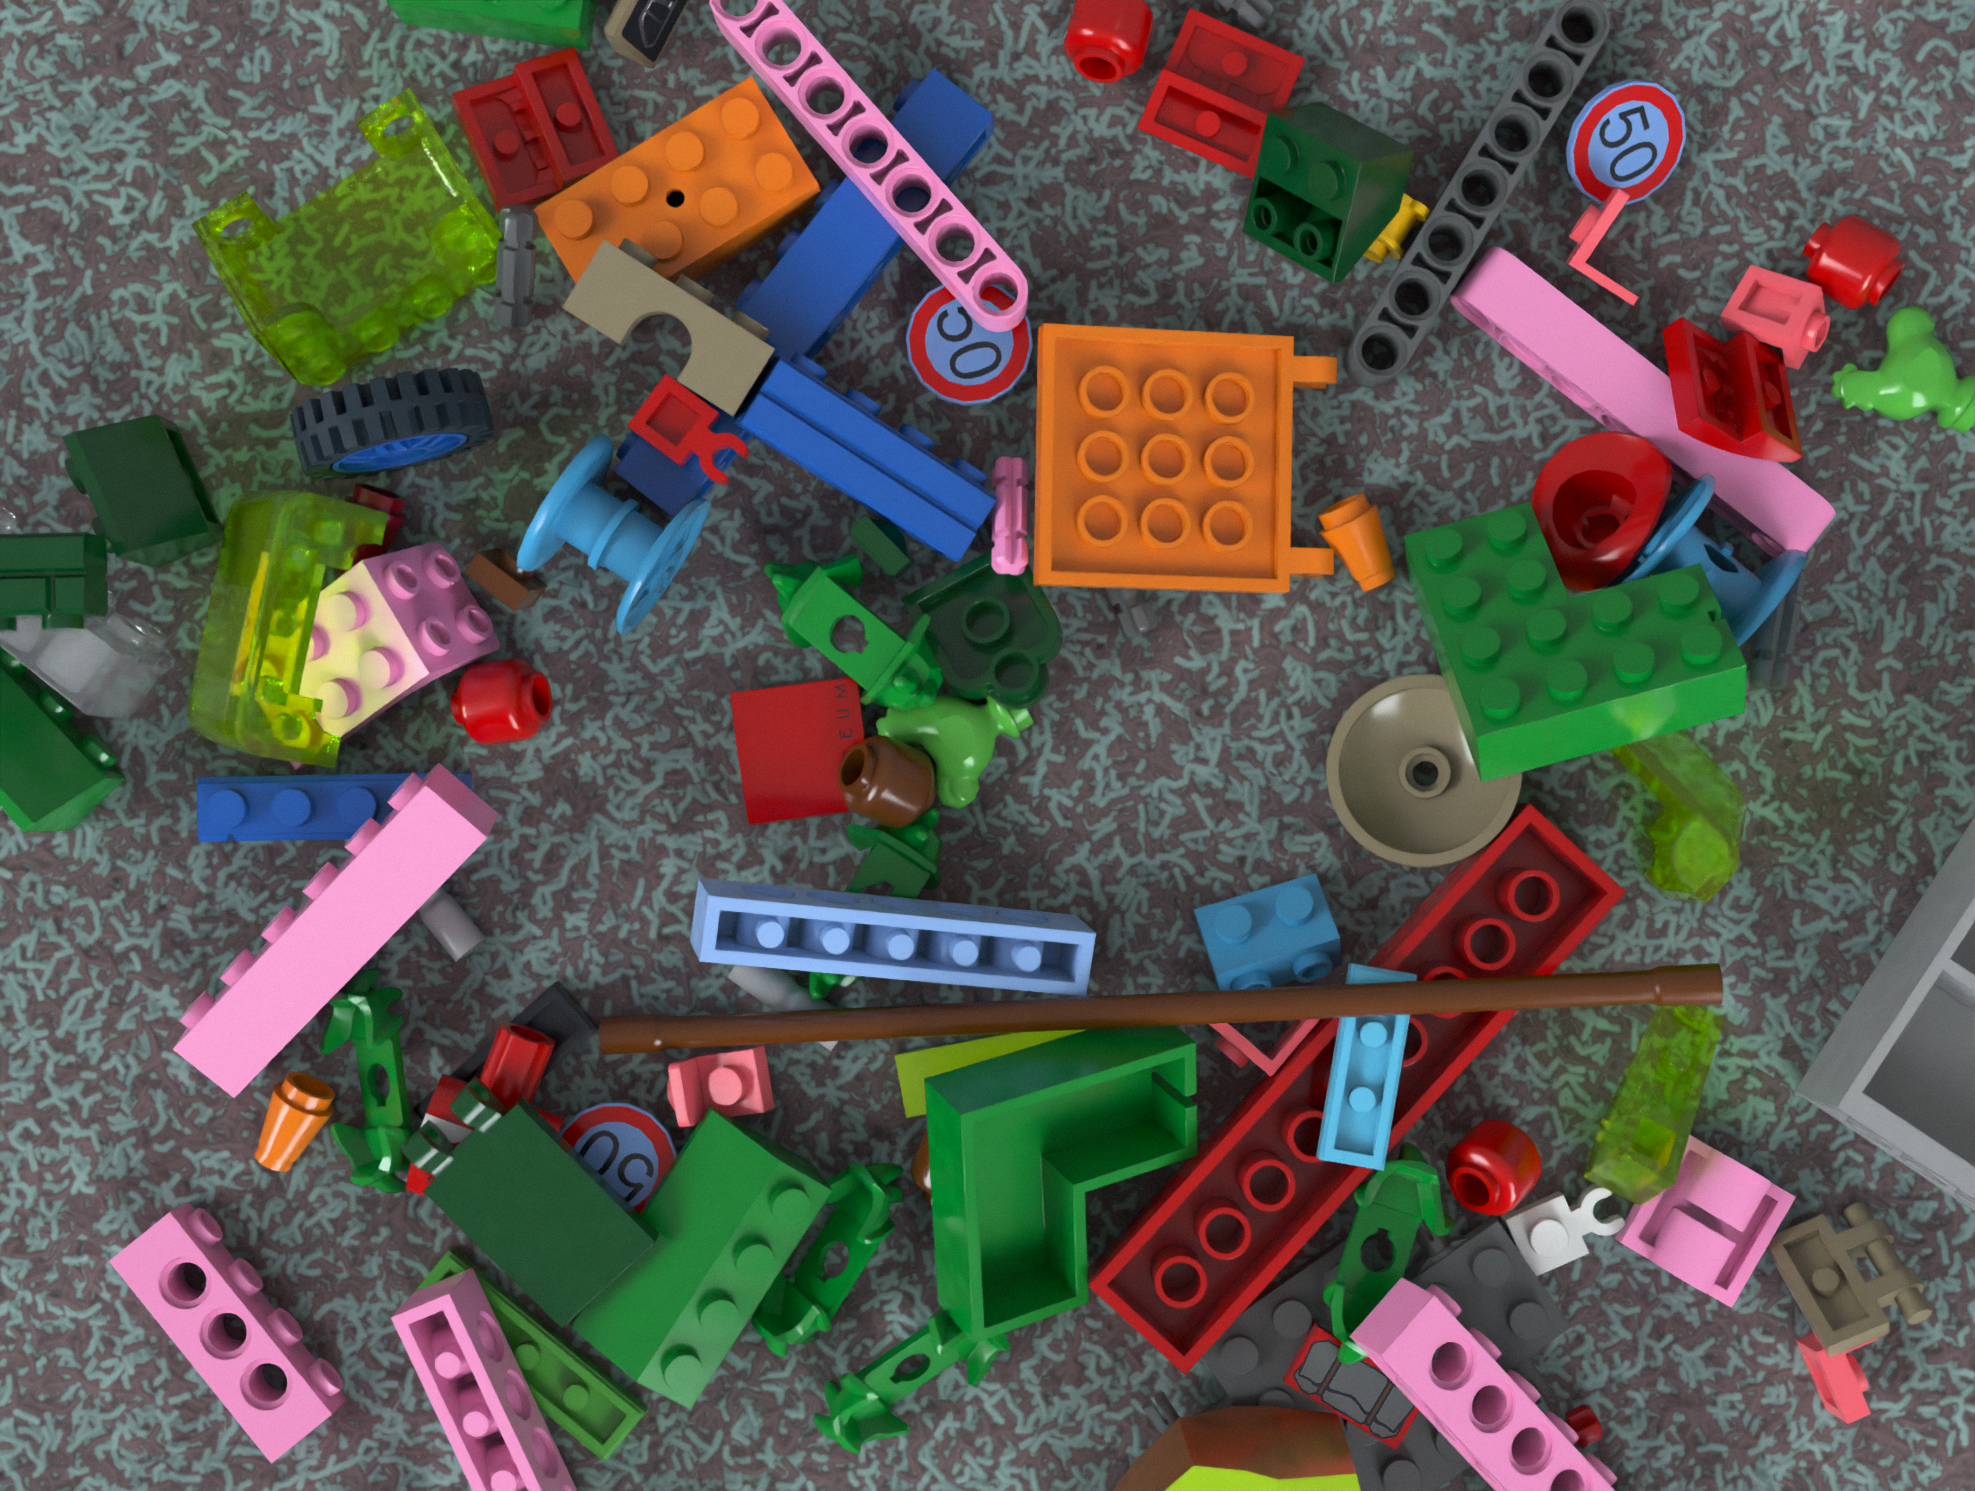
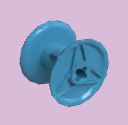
[516,433,711,636]
[1603,474,1808,647]

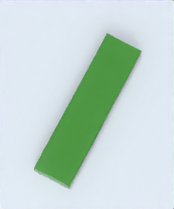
[411,1247,648,1462]

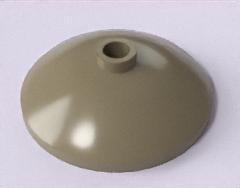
[1326,674,1523,868]

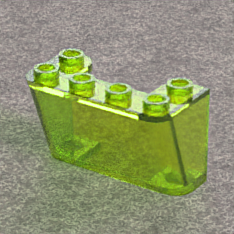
[191,87,504,386]

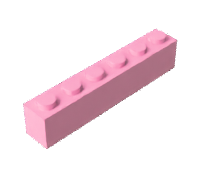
[173,763,499,1098]

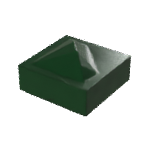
[849,514,913,579]

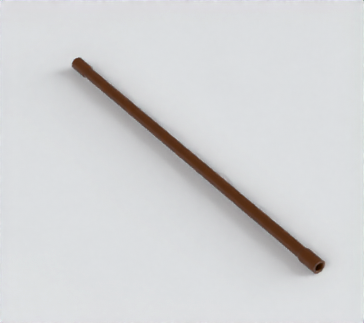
[599,963,1723,1055]

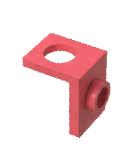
[1564,189,1639,306]
[1210,1019,1320,1077]

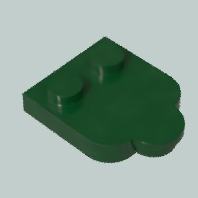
[901,550,1063,710]

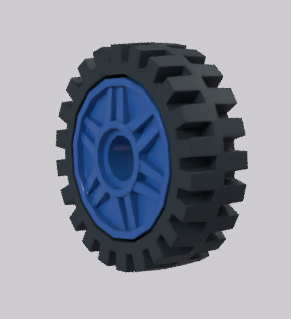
[290,368,495,480]

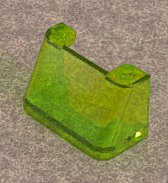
[187,490,388,768]
[1607,730,1747,903]

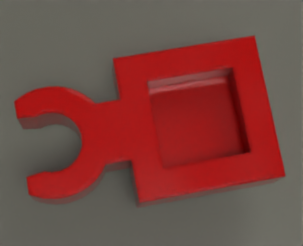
[627,374,750,486]

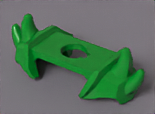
[763,554,943,712]
[809,806,943,1001]
[319,968,414,1194]
[1323,1142,1456,1364]
[751,1161,905,1358]
[813,1307,1010,1454]

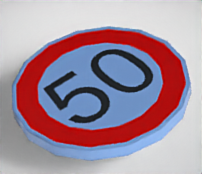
[1566,79,1686,206]
[906,284,1033,406]
[560,1102,678,1214]

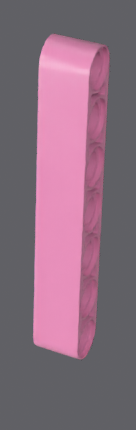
[709,0,1028,332]
[1449,245,1836,558]

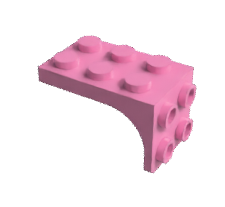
[231,542,500,770]

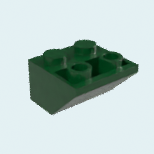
[1242,102,1414,283]
[62,414,227,569]

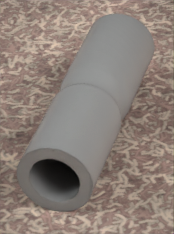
[418,885,486,963]
[727,965,838,1051]

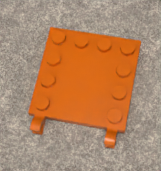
[1033,323,1337,594]

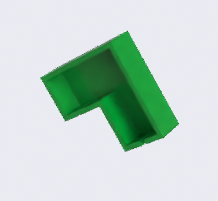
[1404,502,1747,783]
[924,1026,1198,1344]

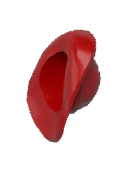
[1530,431,1672,591]

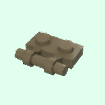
[1766,1202,1932,1358]

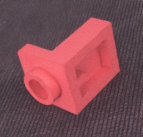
[1720,265,1830,370]
[667,1045,775,1127]
[1795,1328,1879,1424]

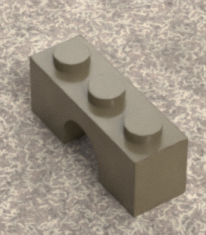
[562,238,775,417]

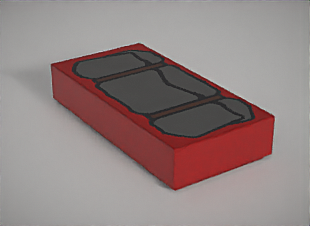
[1282,1323,1419,1450]

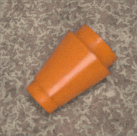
[1318,492,1397,592]
[254,1072,335,1172]

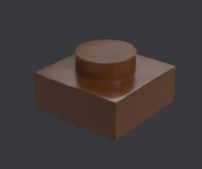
[463,547,548,612]

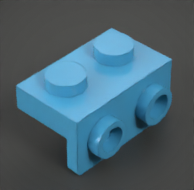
[1194,873,1342,990]

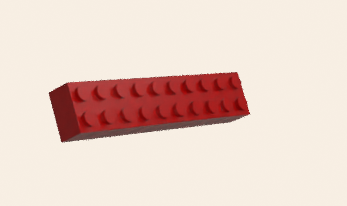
[1088,803,1626,1375]

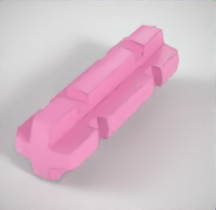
[991,456,1029,576]

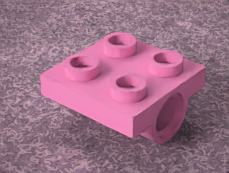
[1614,1129,1796,1308]

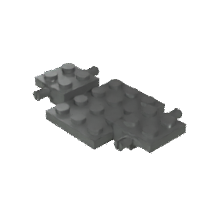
[1125,1216,1571,1491]

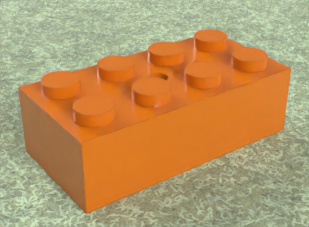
[532,76,821,284]

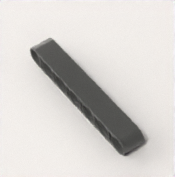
[1344,0,1610,388]

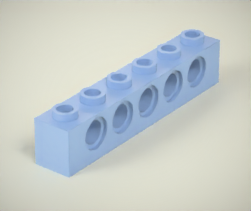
[690,878,1096,996]

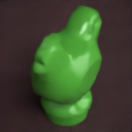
[1830,305,1975,434]
[876,694,1034,809]

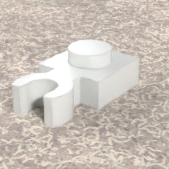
[1501,1184,1626,1276]

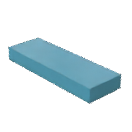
[1316,962,1417,1171]

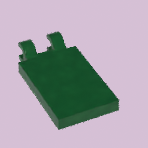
[402,1076,659,1328]

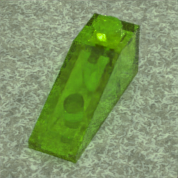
[1583,1005,1724,1206]

